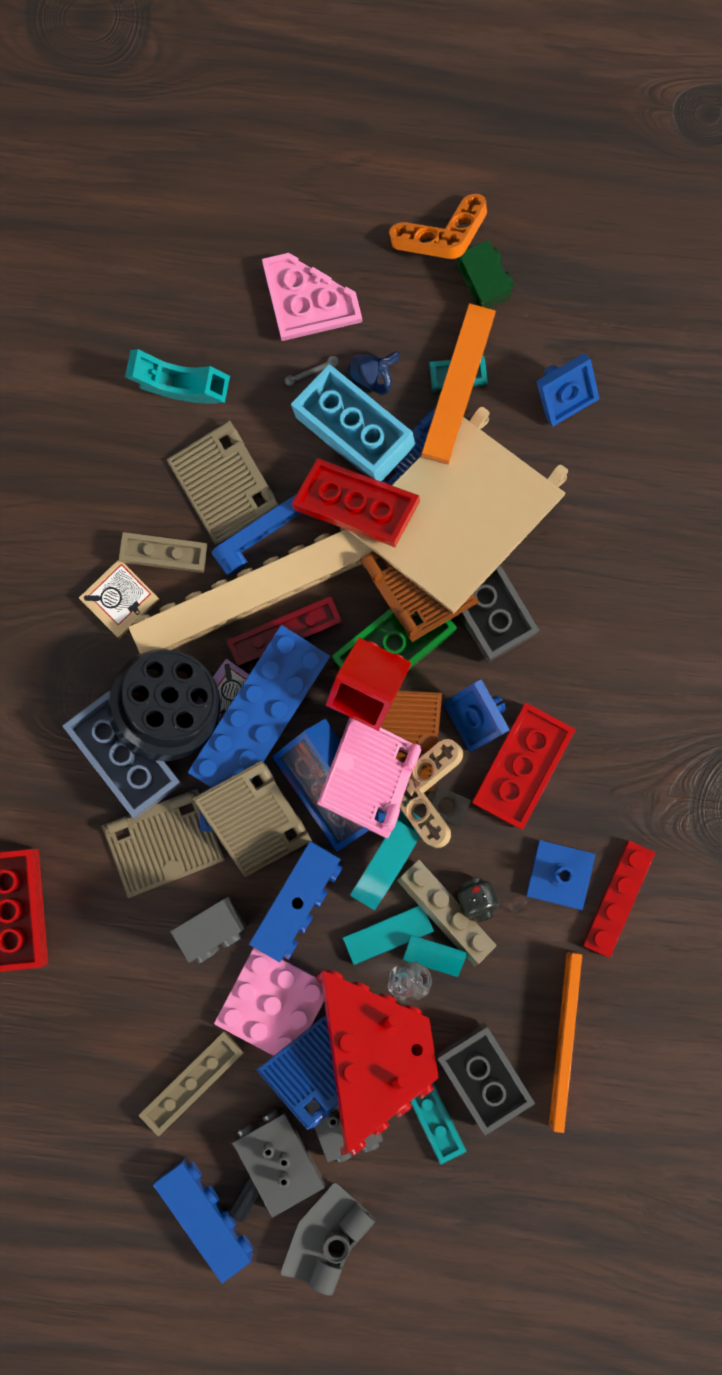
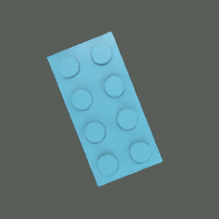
[291,364,415,481]

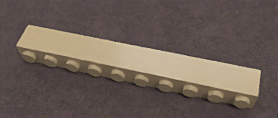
[128,528,373,654]

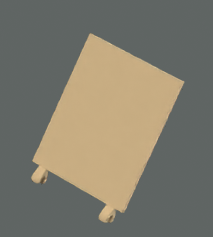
[349,407,568,614]

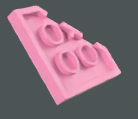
[262,253,362,341]

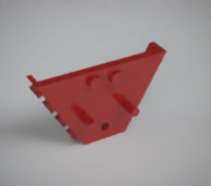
[317,970,438,1156]

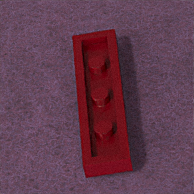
[227,596,342,667]

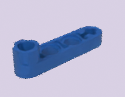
[212,494,302,576]

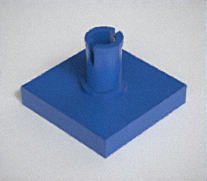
[536,353,599,427]
[442,679,510,753]
[525,840,596,910]

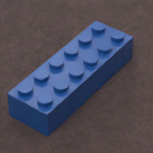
[188,625,330,787]

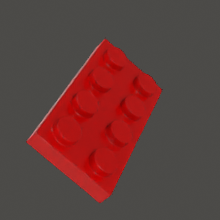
[292,458,420,548]
[471,702,576,830]

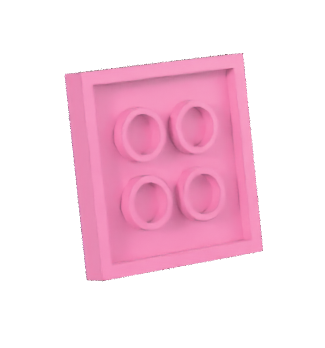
[214,948,324,1056]

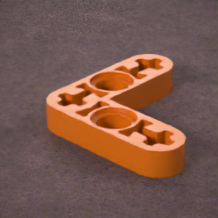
[389,194,487,259]

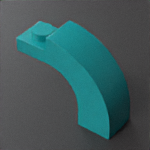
[125,349,230,404]
[350,810,423,911]

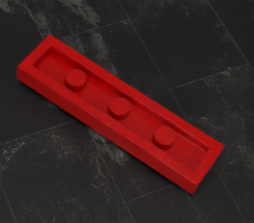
[582,840,656,958]

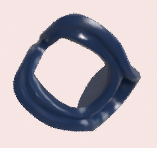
[348,351,400,395]

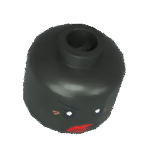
[457,877,499,923]

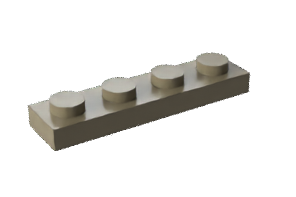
[397,860,497,967]
[138,1031,244,1137]

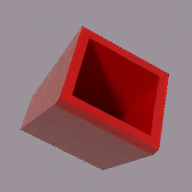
[326,638,412,731]

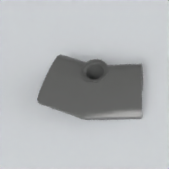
[280,1182,376,1295]

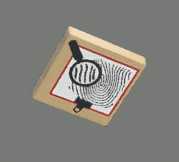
[79,560,160,639]

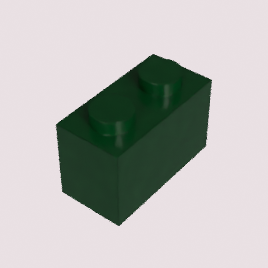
[457,240,514,308]

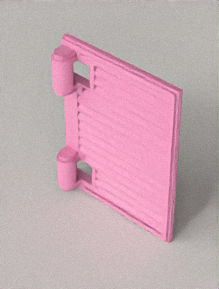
[317,717,421,838]

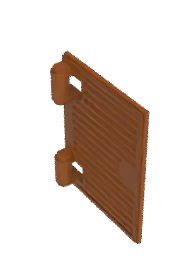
[359,551,479,642]
[381,691,442,791]

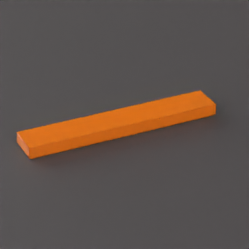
[422,303,496,465]
[549,951,582,1133]

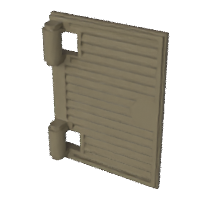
[166,420,279,545]
[192,760,312,877]
[102,789,225,898]

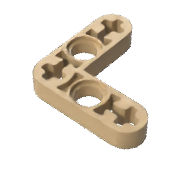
[400,739,463,848]

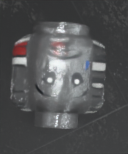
[388,961,432,1003]

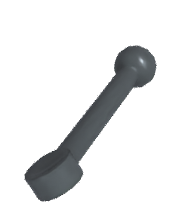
[284,356,338,386]

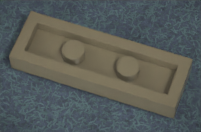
[119,532,207,573]

